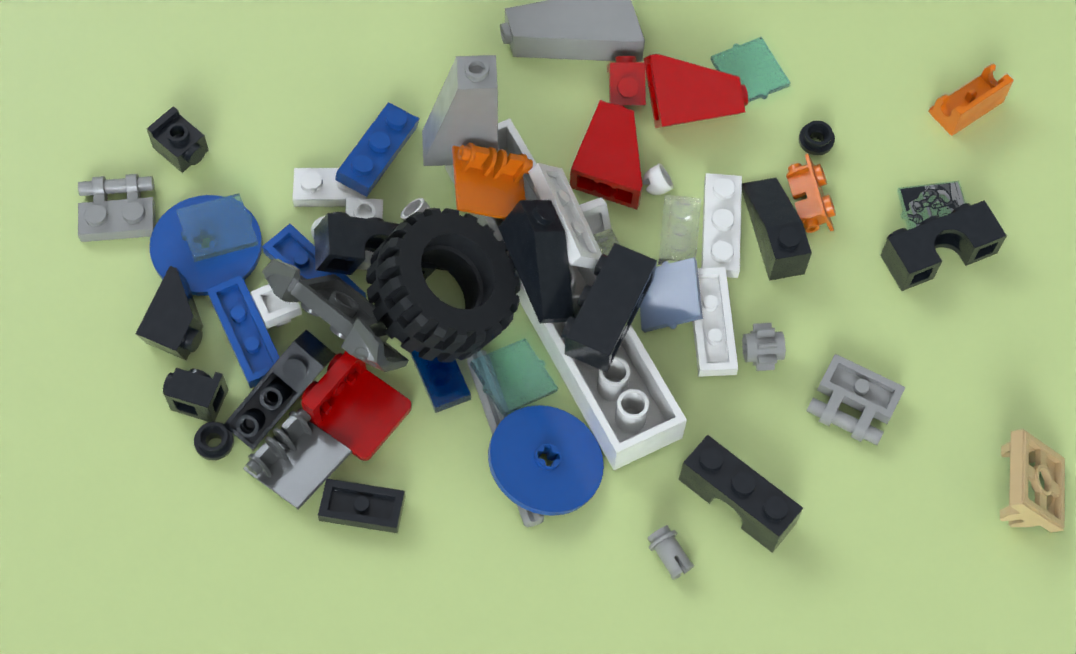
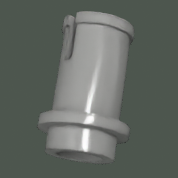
[648,525,694,580]

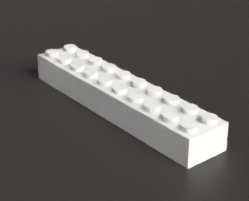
[445,119,687,470]

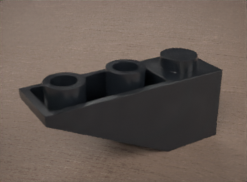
[223,329,336,450]

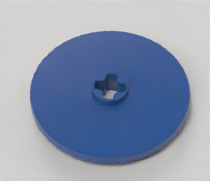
[150,195,262,296]
[488,405,604,516]

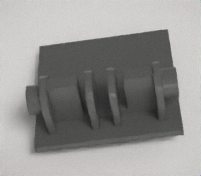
[243,408,352,510]

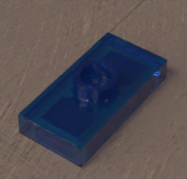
[410,350,471,413]

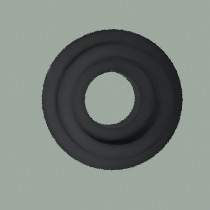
[798,121,835,155]
[194,422,234,460]

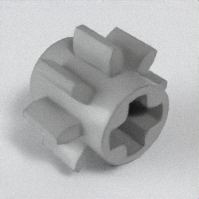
[742,323,786,371]

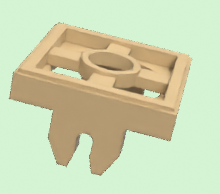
[1000,429,1065,533]

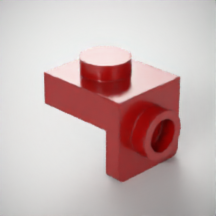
[607,56,646,106]

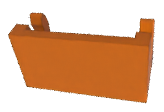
[928,64,1014,136]

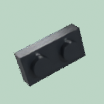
[318,479,405,533]

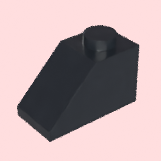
[135,266,203,360]

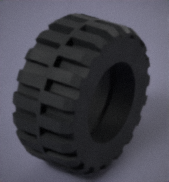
[366,208,520,362]

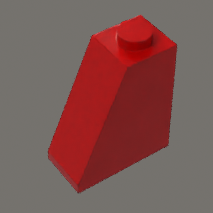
[644,54,748,128]
[570,100,643,210]

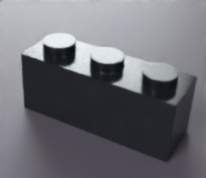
[561,243,657,372]

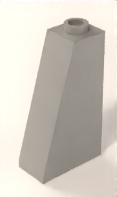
[500,0,645,62]
[422,55,498,166]

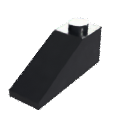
[742,178,812,281]
[498,200,574,324]

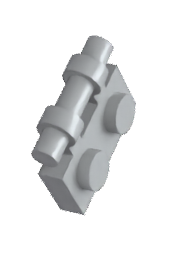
[78,174,155,242]
[807,354,905,445]

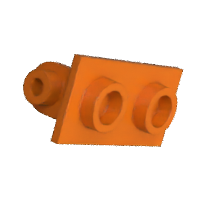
[786,154,836,233]

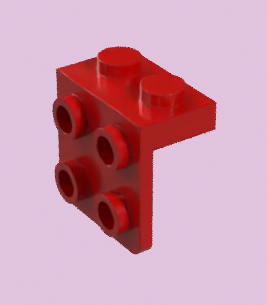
[301,351,412,461]

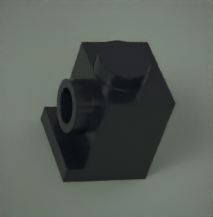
[146,106,209,173]
[163,368,228,422]

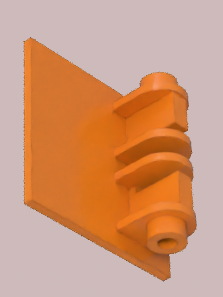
[452,143,533,219]

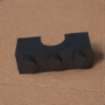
[880,200,1007,291]
[314,212,436,280]
[679,435,803,553]

